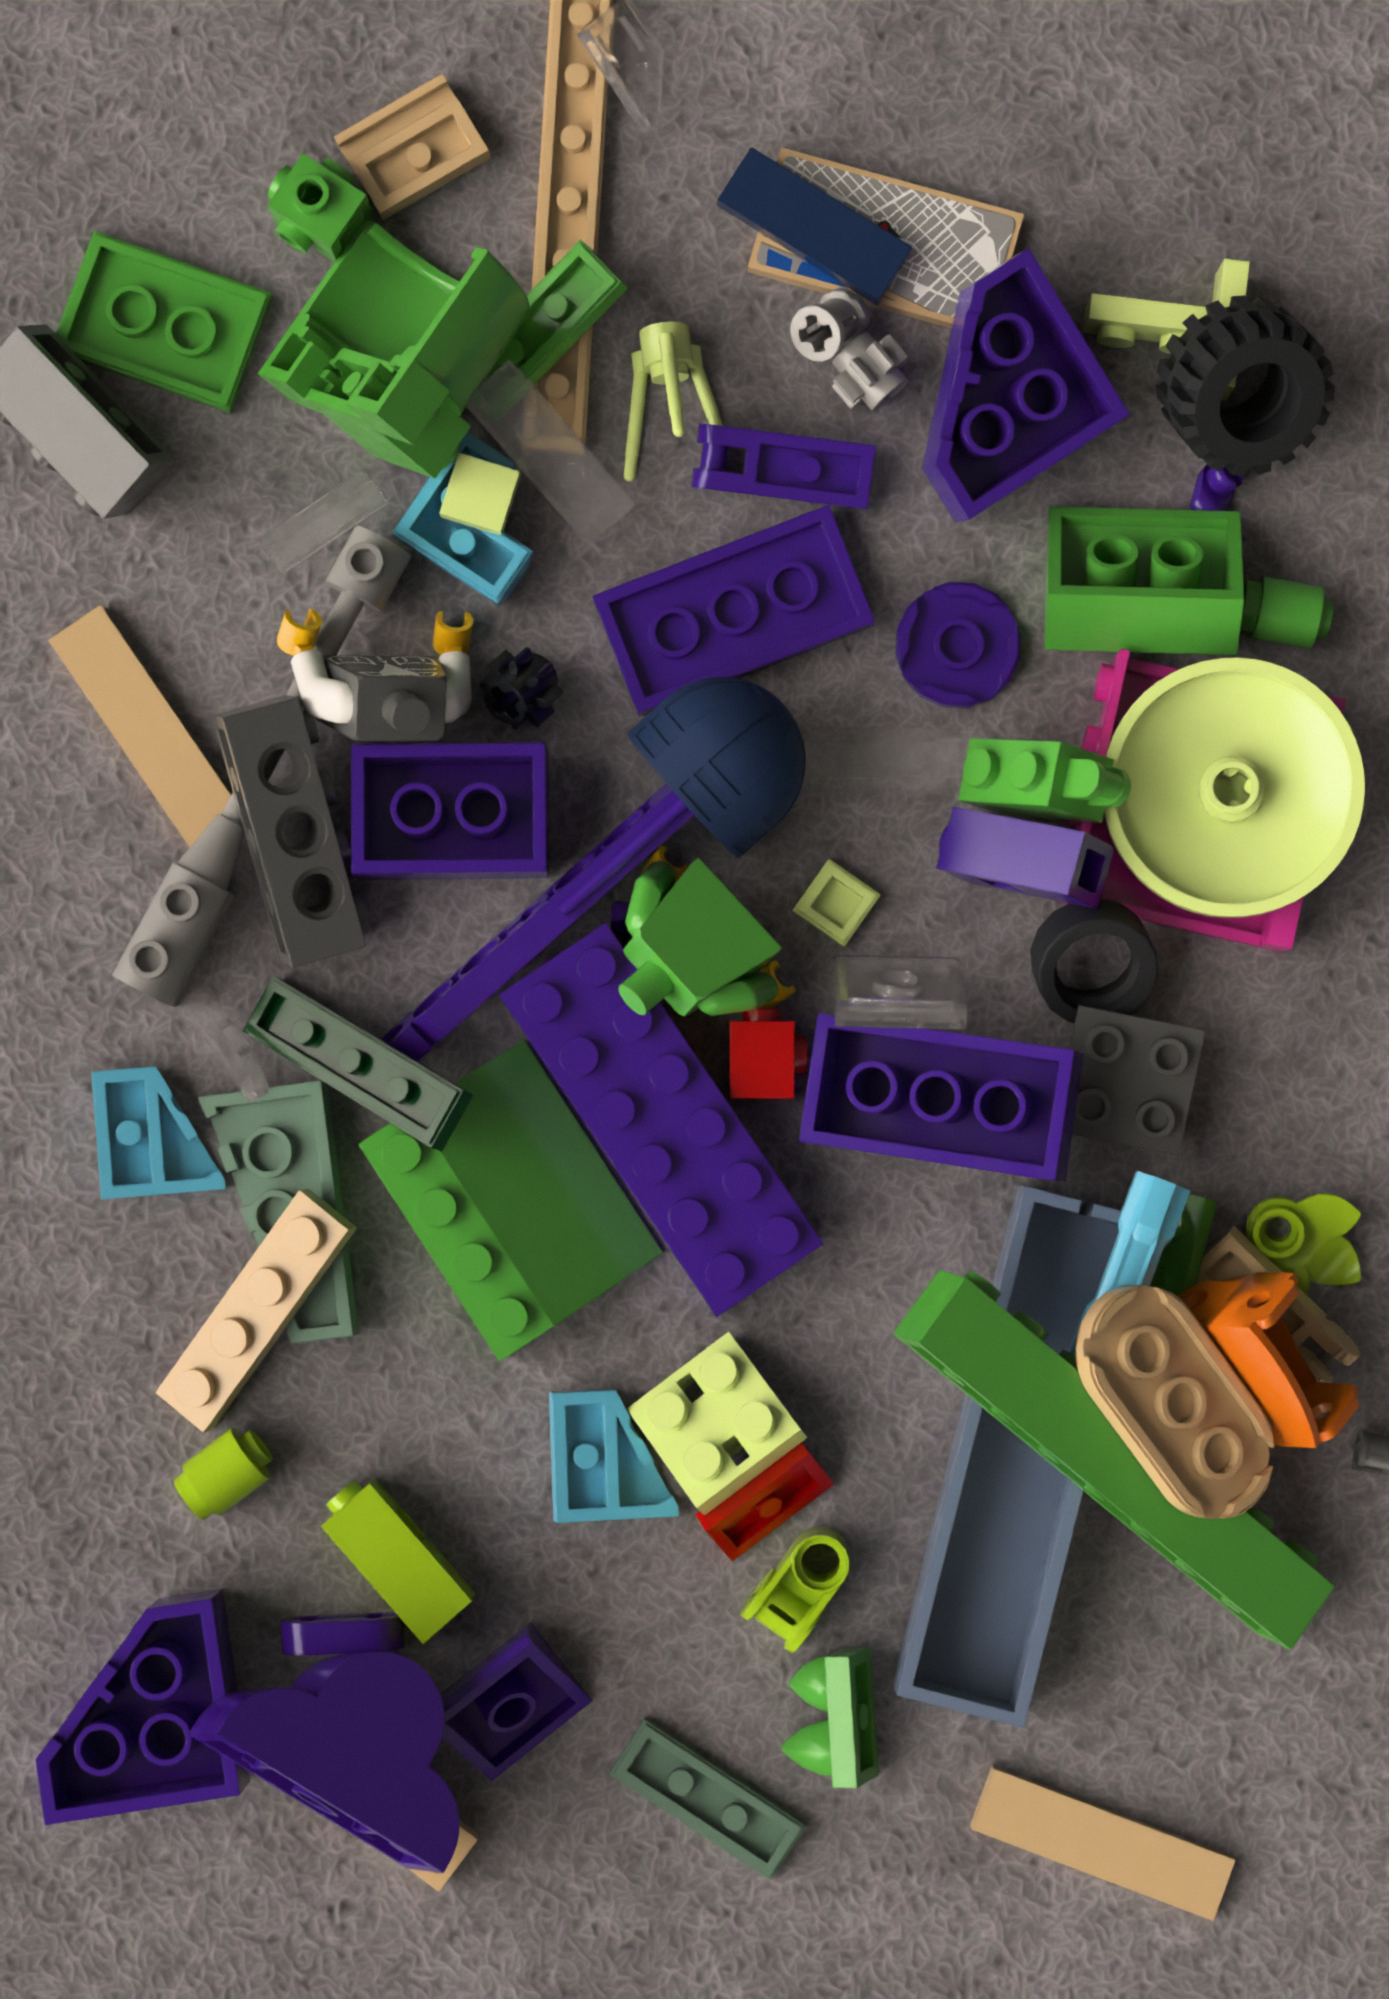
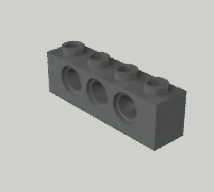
[212,695,370,968]

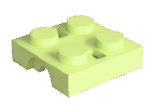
[627,1331,808,1516]

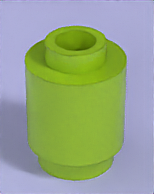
[173,1427,273,1520]

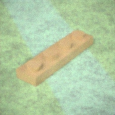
[155,1188,357,1433]

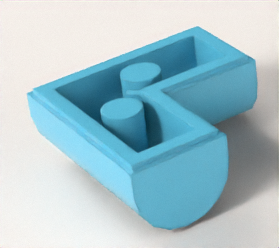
[392,432,534,606]

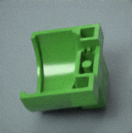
[258,220,530,479]

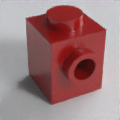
[729,1009,807,1100]

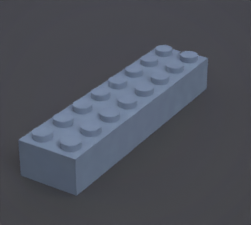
[892,1185,1121,1728]

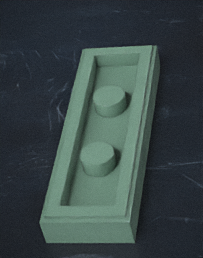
[609,1717,806,1880]

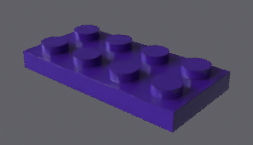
[592,505,875,717]

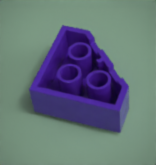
[922,248,1130,522]
[35,1588,250,1825]

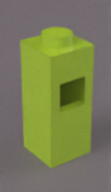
[321,1478,476,1644]

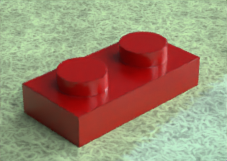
[695,1442,834,1562]

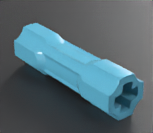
[1069,1171,1191,1356]

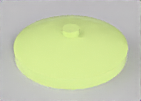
[1104,657,1365,918]

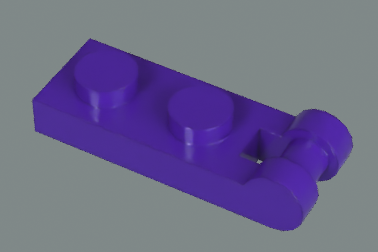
[691,423,876,509]

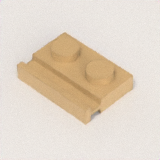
[334,73,491,221]

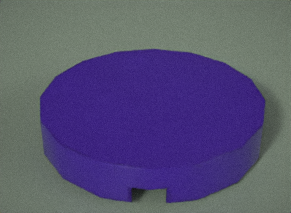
[895,582,1021,708]

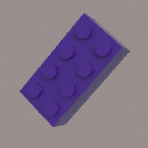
[799,1013,1084,1181]

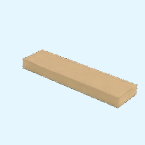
[48,605,232,847]
[970,1765,1236,1921]

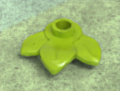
[1246,1193,1361,1295]

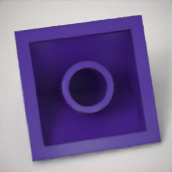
[440,1622,592,1781]

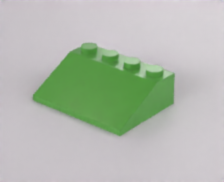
[358,1040,663,1362]

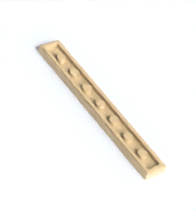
[522,0,614,454]

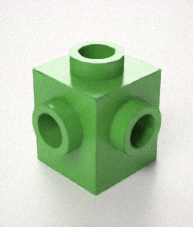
[267,153,373,262]

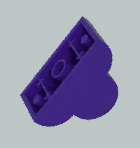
[188,1651,460,1873]

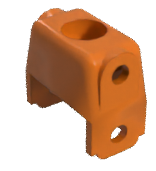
[1178,1272,1360,1448]

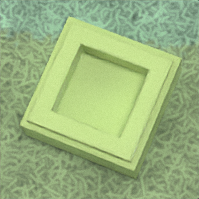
[439,453,521,536]
[792,859,881,947]

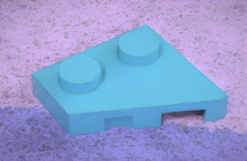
[91,1066,226,1200]
[549,1389,679,1523]

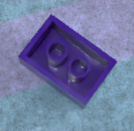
[351,743,549,880]

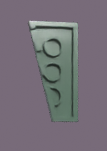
[198,1080,360,1343]

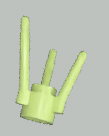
[624,321,723,482]

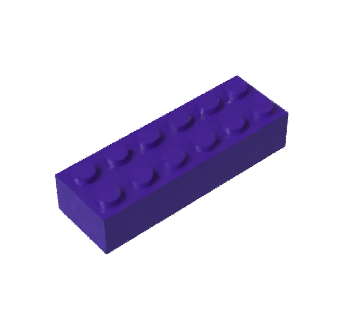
[499,922,823,1317]

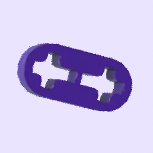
[281,1612,404,1655]

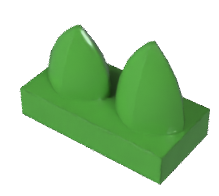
[781,1646,879,1788]

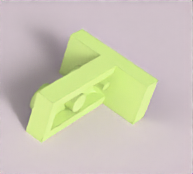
[1082,259,1250,400]

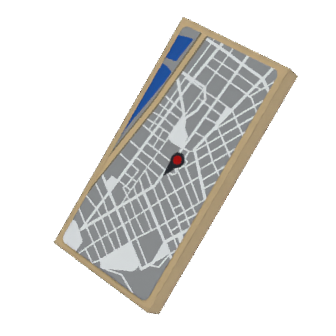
[747,147,1024,329]

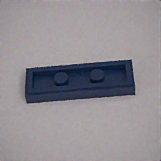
[717,147,912,306]

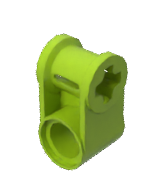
[739,1526,849,1653]

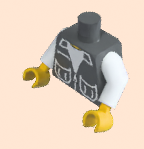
[277,609,474,741]

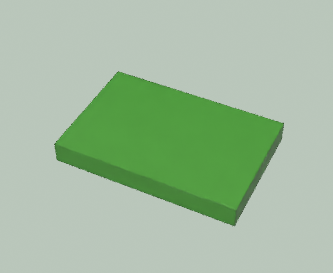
[56,231,274,414]

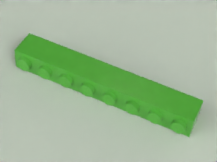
[893,1270,1335,1650]

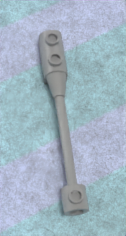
[112,525,412,1007]

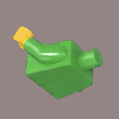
[618,845,796,1017]

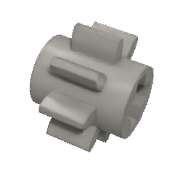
[832,331,909,412]

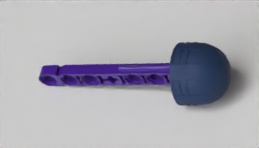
[381,677,806,1061]

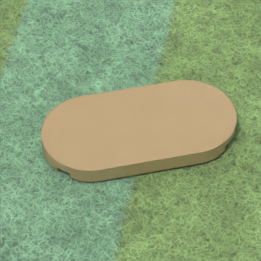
[1076,1285,1274,1519]

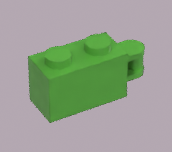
[958,738,1131,823]

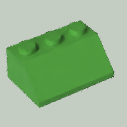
[1044,506,1244,655]

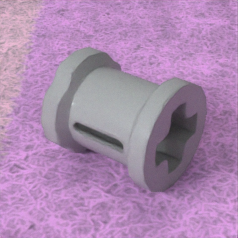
[790,288,870,362]

